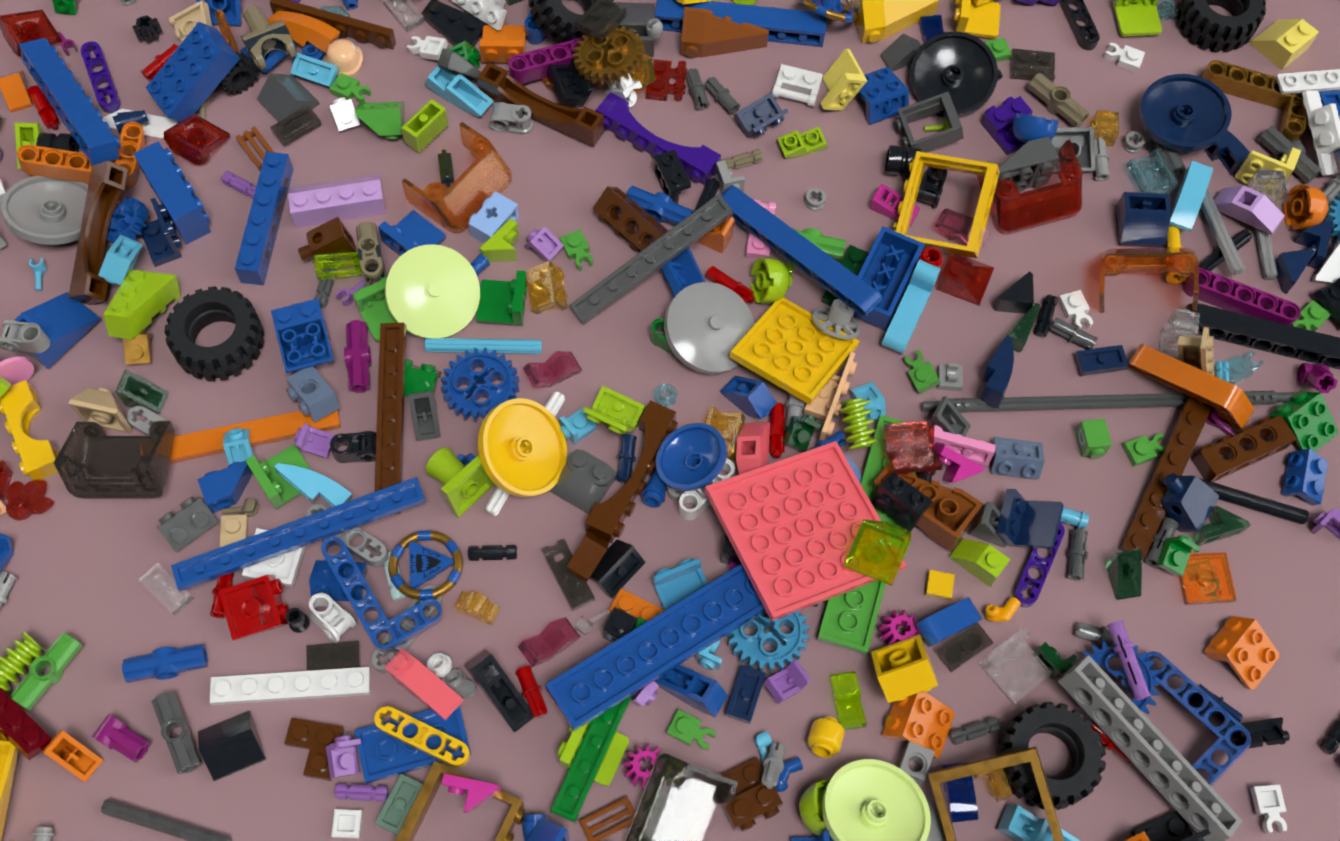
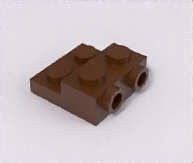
[709,757,783,832]

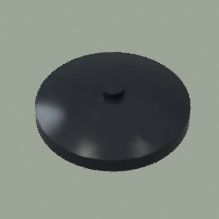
[910,32,998,117]

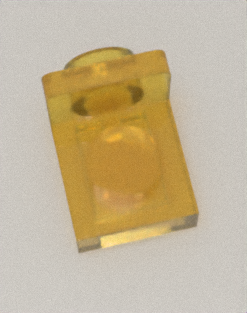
[972,768,1012,803]

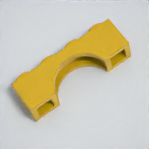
[0,380,64,482]

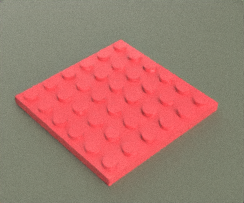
[704,441,907,621]

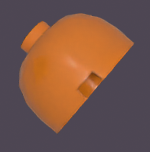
[1283,184,1329,230]

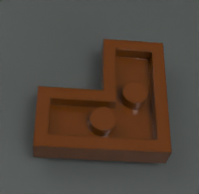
[284,718,345,781]

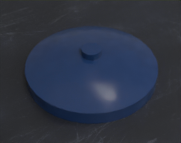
[1139,74,1232,152]

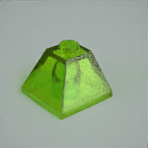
[844,519,912,586]

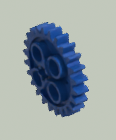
[441,348,519,422]
[1077,641,1161,714]

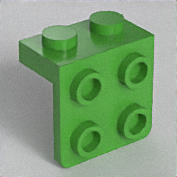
[353,277,396,342]

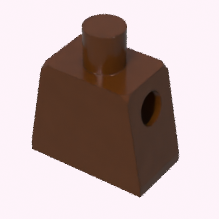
[298,217,359,266]

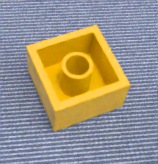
[871,634,938,703]

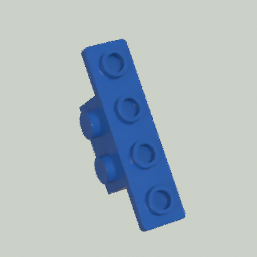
[661,247,706,297]

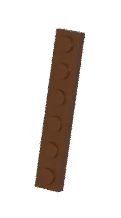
[269,0,396,50]

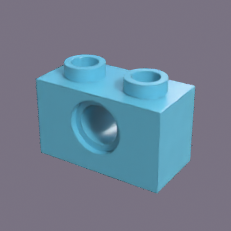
[98,234,143,285]

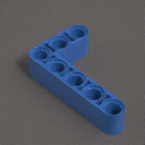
[321,536,443,652]
[1144,651,1251,787]

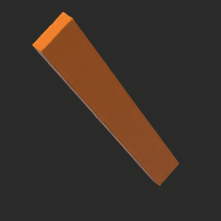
[140,410,341,469]

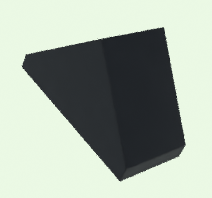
[993,271,1034,314]

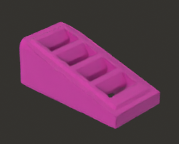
[870,184,920,227]

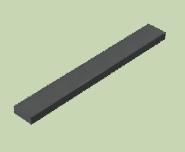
[569,194,734,325]

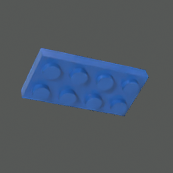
[354,706,471,784]

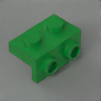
[404,359,442,396]

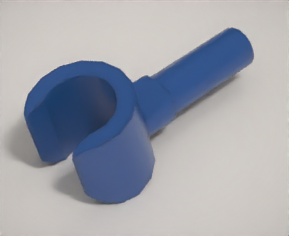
[458,453,475,466]

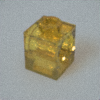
[1091,110,1119,147]

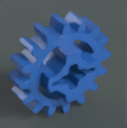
[106,197,149,243]

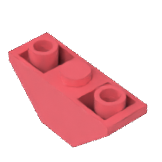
[736,422,770,475]

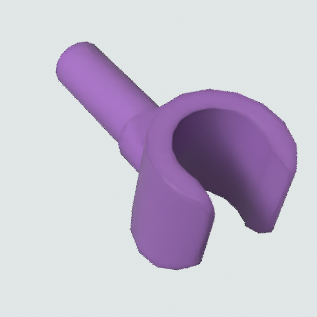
[336,281,366,306]

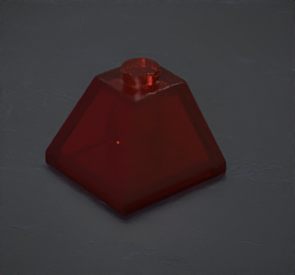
[936,254,995,306]

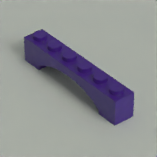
[596,92,721,186]

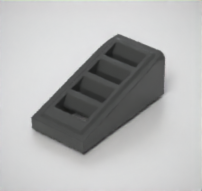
[438,48,481,79]

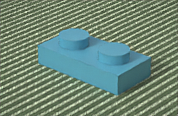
[290,53,339,87]

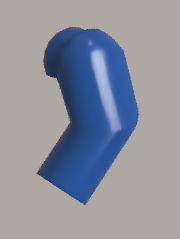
[774,757,803,792]

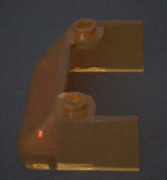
[402,122,512,233]
[1099,247,1199,313]

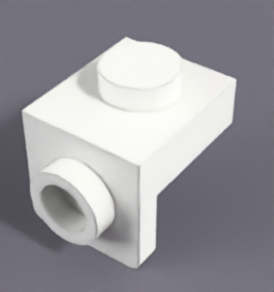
[330,97,360,132]

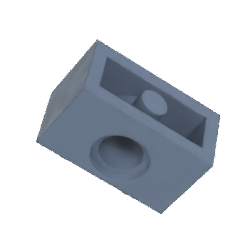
[286,366,340,423]

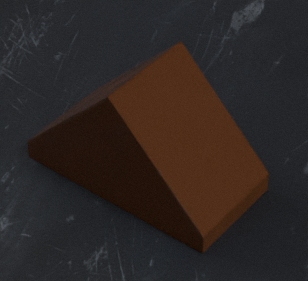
[565,530,609,582]

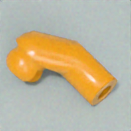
[985,597,1021,622]

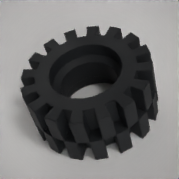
[220,52,259,95]

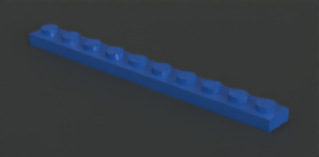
[171,477,426,591]

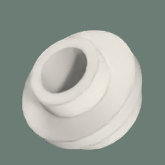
[427,653,453,678]

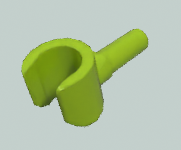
[924,120,950,131]

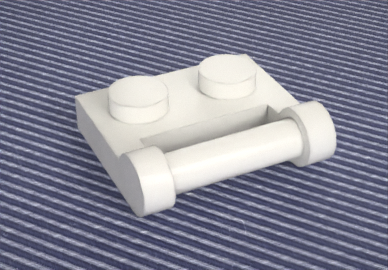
[772,64,823,107]

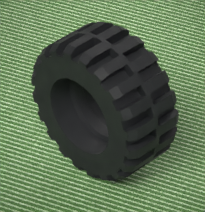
[529,0,615,43]
[1176,0,1266,52]
[164,286,264,381]
[996,702,1106,810]

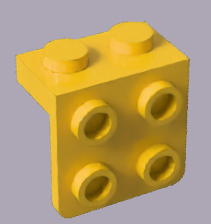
[954,0,1001,39]

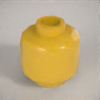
[808,716,845,758]

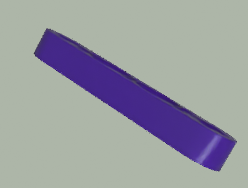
[80,41,121,113]
[1013,523,1065,608]

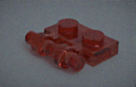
[646,59,688,101]

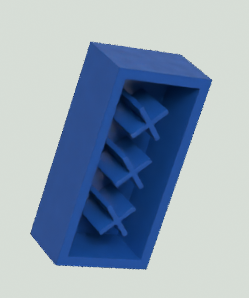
[146,22,240,124]
[133,141,211,245]
[853,226,925,330]

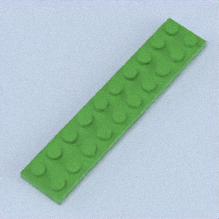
[817,415,927,655]

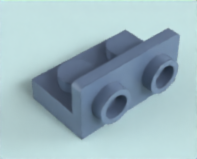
[991,437,1045,480]

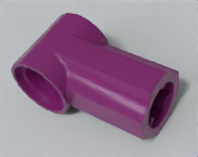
[1297,363,1338,393]
[91,714,150,763]

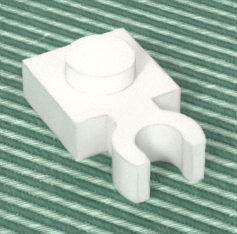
[407,36,448,61]
[1104,43,1145,73]
[1058,290,1093,329]
[1250,784,1287,834]

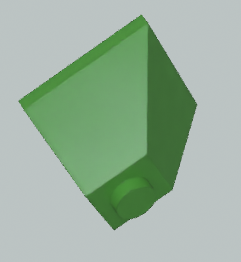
[355,101,404,139]

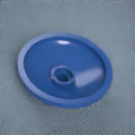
[656,423,727,491]

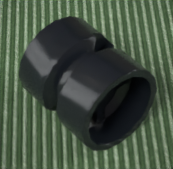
[36,133,79,152]
[885,145,921,177]

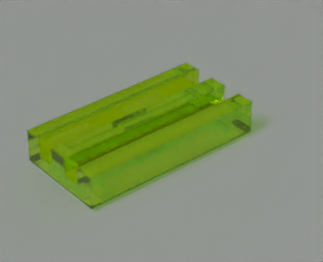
[312,252,363,280]

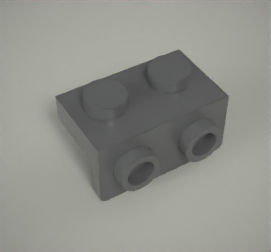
[157,496,219,552]

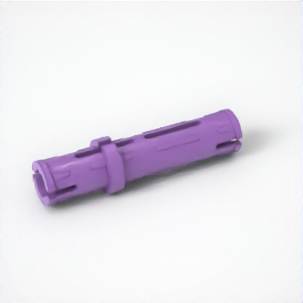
[1107,620,1151,701]

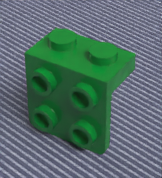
[1267,390,1338,452]

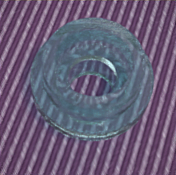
[654,384,678,407]

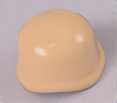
[325,39,363,76]

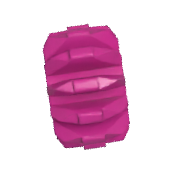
[879,609,922,646]
[623,743,669,790]

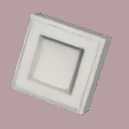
[331,809,363,839]

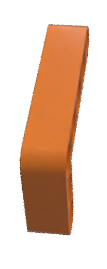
[17,122,146,189]
[1128,344,1255,430]

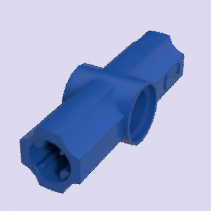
[626,185,694,225]
[122,644,208,683]

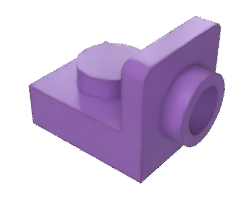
[524,226,564,263]
[326,735,362,779]

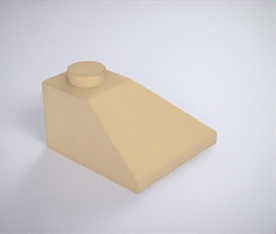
[69,388,133,434]

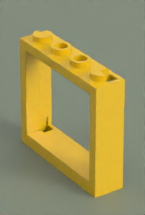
[893,151,1000,259]

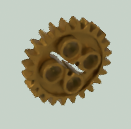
[573,24,645,85]

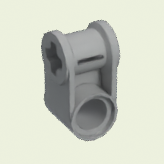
[489,102,534,134]
[0,320,51,353]

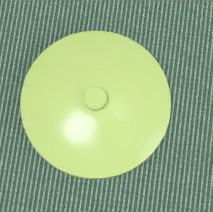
[385,244,480,339]
[822,759,931,841]

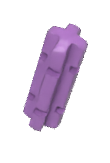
[221,171,256,199]
[334,783,389,802]

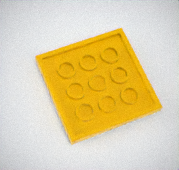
[729,297,860,405]

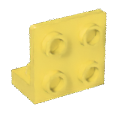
[821,49,867,111]
[1235,147,1301,195]

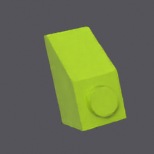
[949,538,1011,587]

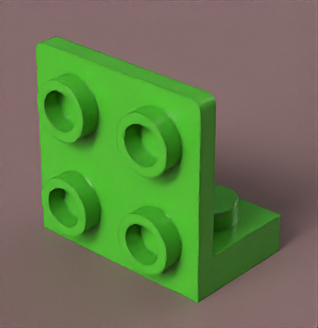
[245,445,311,509]

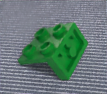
[476,270,528,326]

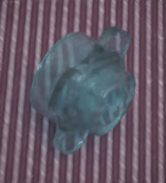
[1156,0,1178,20]

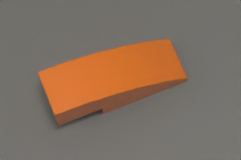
[268,11,341,53]

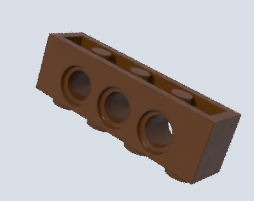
[593,186,668,251]
[1192,415,1297,482]

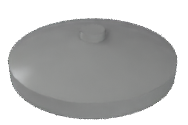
[1,176,89,245]
[664,282,755,375]

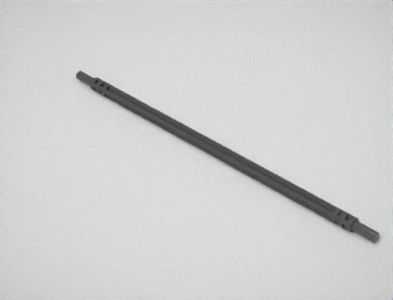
[922,390,1296,412]

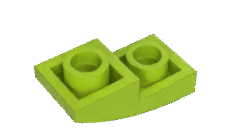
[777,126,828,158]

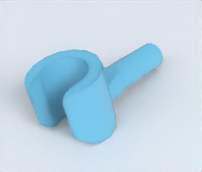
[29,257,47,291]
[754,731,772,769]

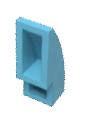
[425,65,494,117]
[1170,161,1213,232]
[274,463,352,507]
[997,805,1080,841]

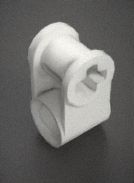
[309,593,357,643]

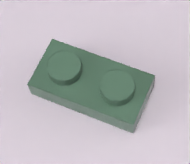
[375,774,423,836]

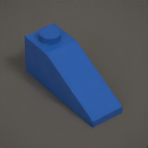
[654,665,728,718]

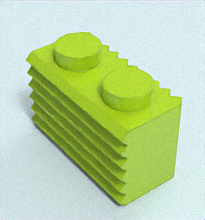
[401,99,448,153]

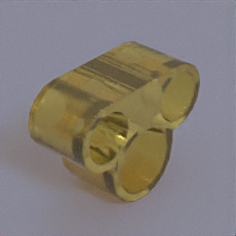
[454,591,500,625]

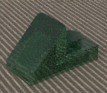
[1193,506,1250,546]

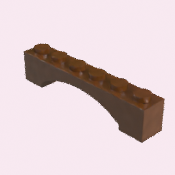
[477,62,604,147]
[68,161,128,305]
[585,400,678,544]

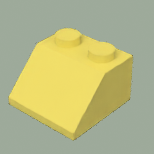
[1250,19,1319,70]

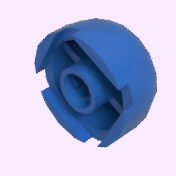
[1013,113,1059,145]

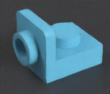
[851,382,886,420]
[559,408,597,445]
[223,428,254,465]
[696,640,722,670]

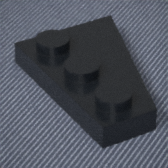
[421,0,488,47]

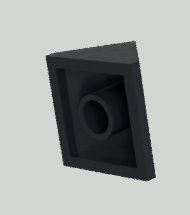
[198,711,266,781]

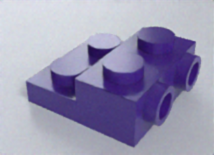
[981,96,1033,155]

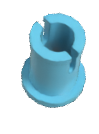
[1060,507,1089,529]

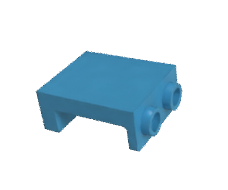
[652,558,708,610]

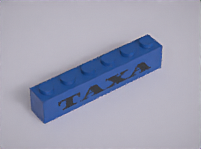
[235,152,294,285]

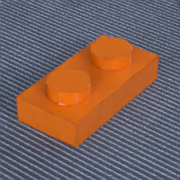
[609,588,665,621]

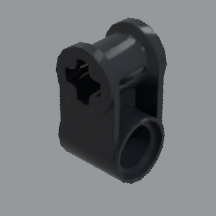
[916,167,947,208]
[330,431,376,463]

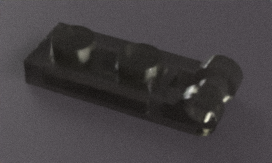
[541,538,595,612]

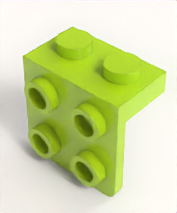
[1112,0,1162,37]
[582,385,646,434]
[557,720,629,787]

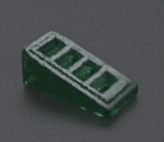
[1008,303,1040,353]

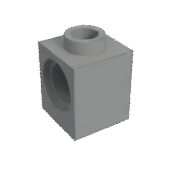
[898,741,935,786]

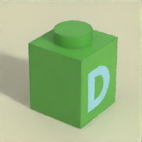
[1075,419,1112,458]

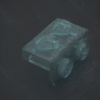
[1126,149,1178,194]

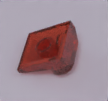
[0,9,61,56]
[164,114,230,165]

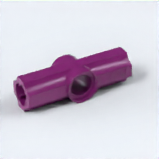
[344,320,372,393]

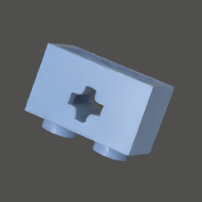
[468,191,519,243]

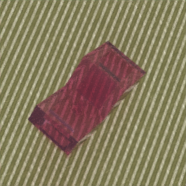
[935,208,990,251]
[523,351,582,387]
[518,617,580,667]

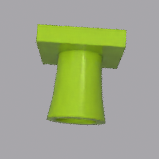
[426,447,495,518]

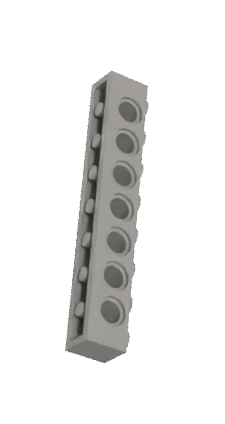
[1058,655,1243,841]

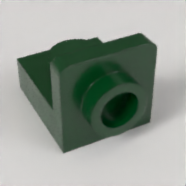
[782,414,823,452]
[1032,642,1077,679]

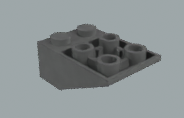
[611,2,655,57]
[994,136,1059,197]

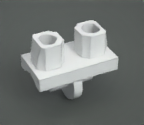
[604,73,642,107]

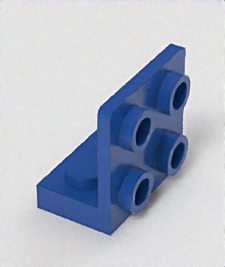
[858,67,909,125]
[378,210,446,256]

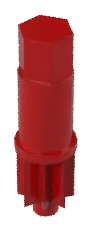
[27,85,59,129]
[706,266,756,304]
[769,403,785,459]

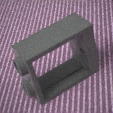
[896,92,964,152]

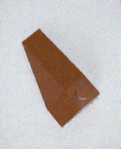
[680,7,769,58]
[873,465,983,552]

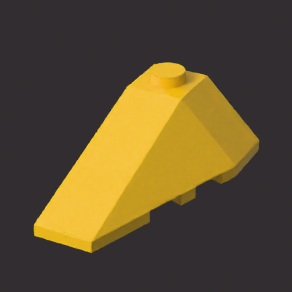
[855,0,940,44]

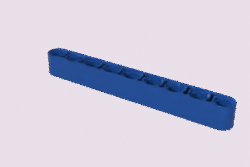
[721,185,882,317]

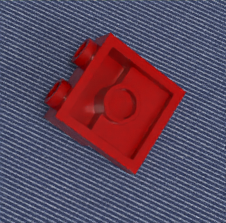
[219,575,289,640]

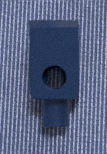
[1162,473,1219,532]

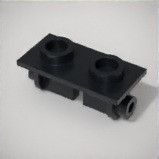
[1230,717,1290,748]

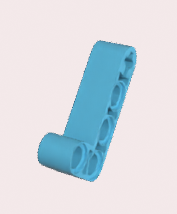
[881,259,941,354]

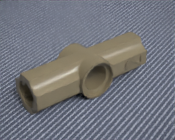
[1027,73,1090,127]

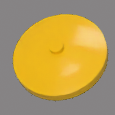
[478,398,567,498]

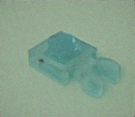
[1227,351,1264,385]

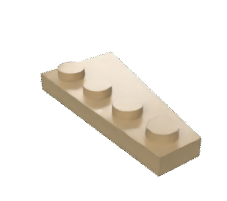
[168,0,212,42]

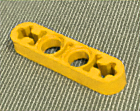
[374,706,470,768]

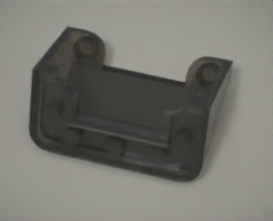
[54,421,175,499]
[625,753,738,841]

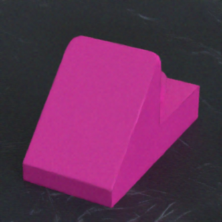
[931,443,985,483]
[442,774,501,814]

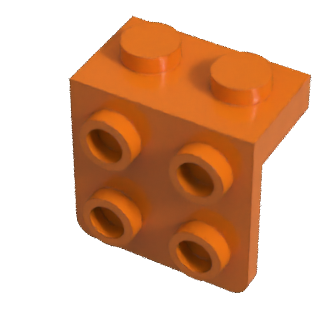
[479,25,526,63]
[1204,616,1279,690]
[882,692,954,758]

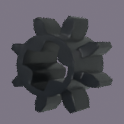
[132,15,163,43]

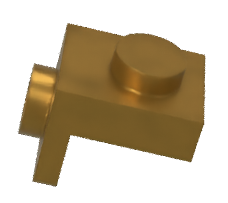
[123,329,153,365]

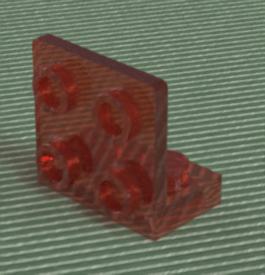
[883,421,942,475]

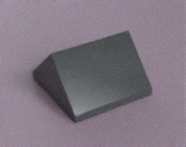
[257,73,320,128]

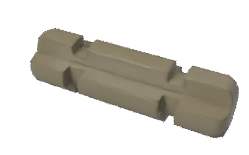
[721,149,763,170]

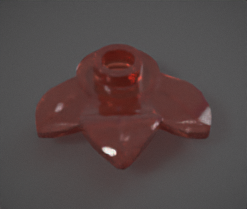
[5,479,54,521]

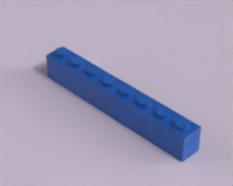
[655,0,827,47]
[19,38,121,166]

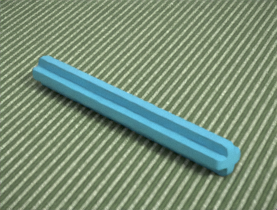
[424,338,542,354]

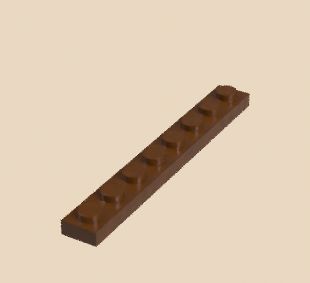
[374,322,406,514]
[1119,396,1212,561]

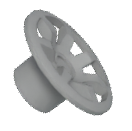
[812,299,861,340]

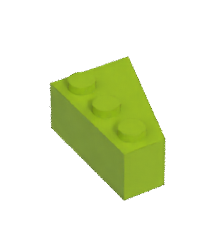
[103,269,181,339]

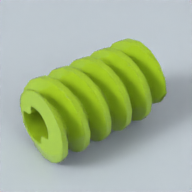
[839,398,877,451]
[0,631,45,691]

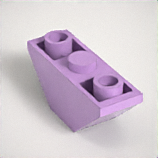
[1214,185,1285,235]

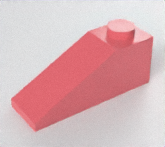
[384,648,463,720]

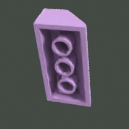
[288,173,387,228]

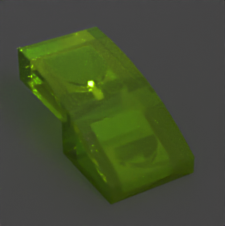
[830,671,867,730]

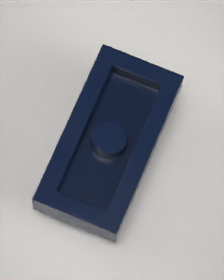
[1075,345,1129,376]
[725,665,766,724]

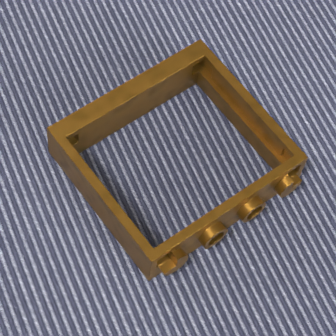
[928,746,1064,841]
[395,761,526,841]

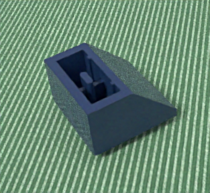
[1116,192,1171,247]

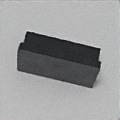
[589,540,646,598]

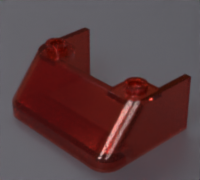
[977,140,1082,235]

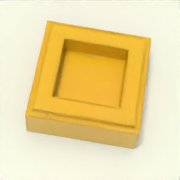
[925,570,955,601]

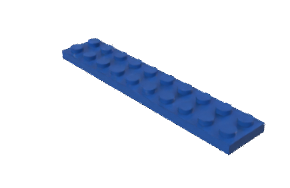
[545,564,766,731]

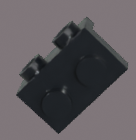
[547,58,592,105]
[871,472,932,532]

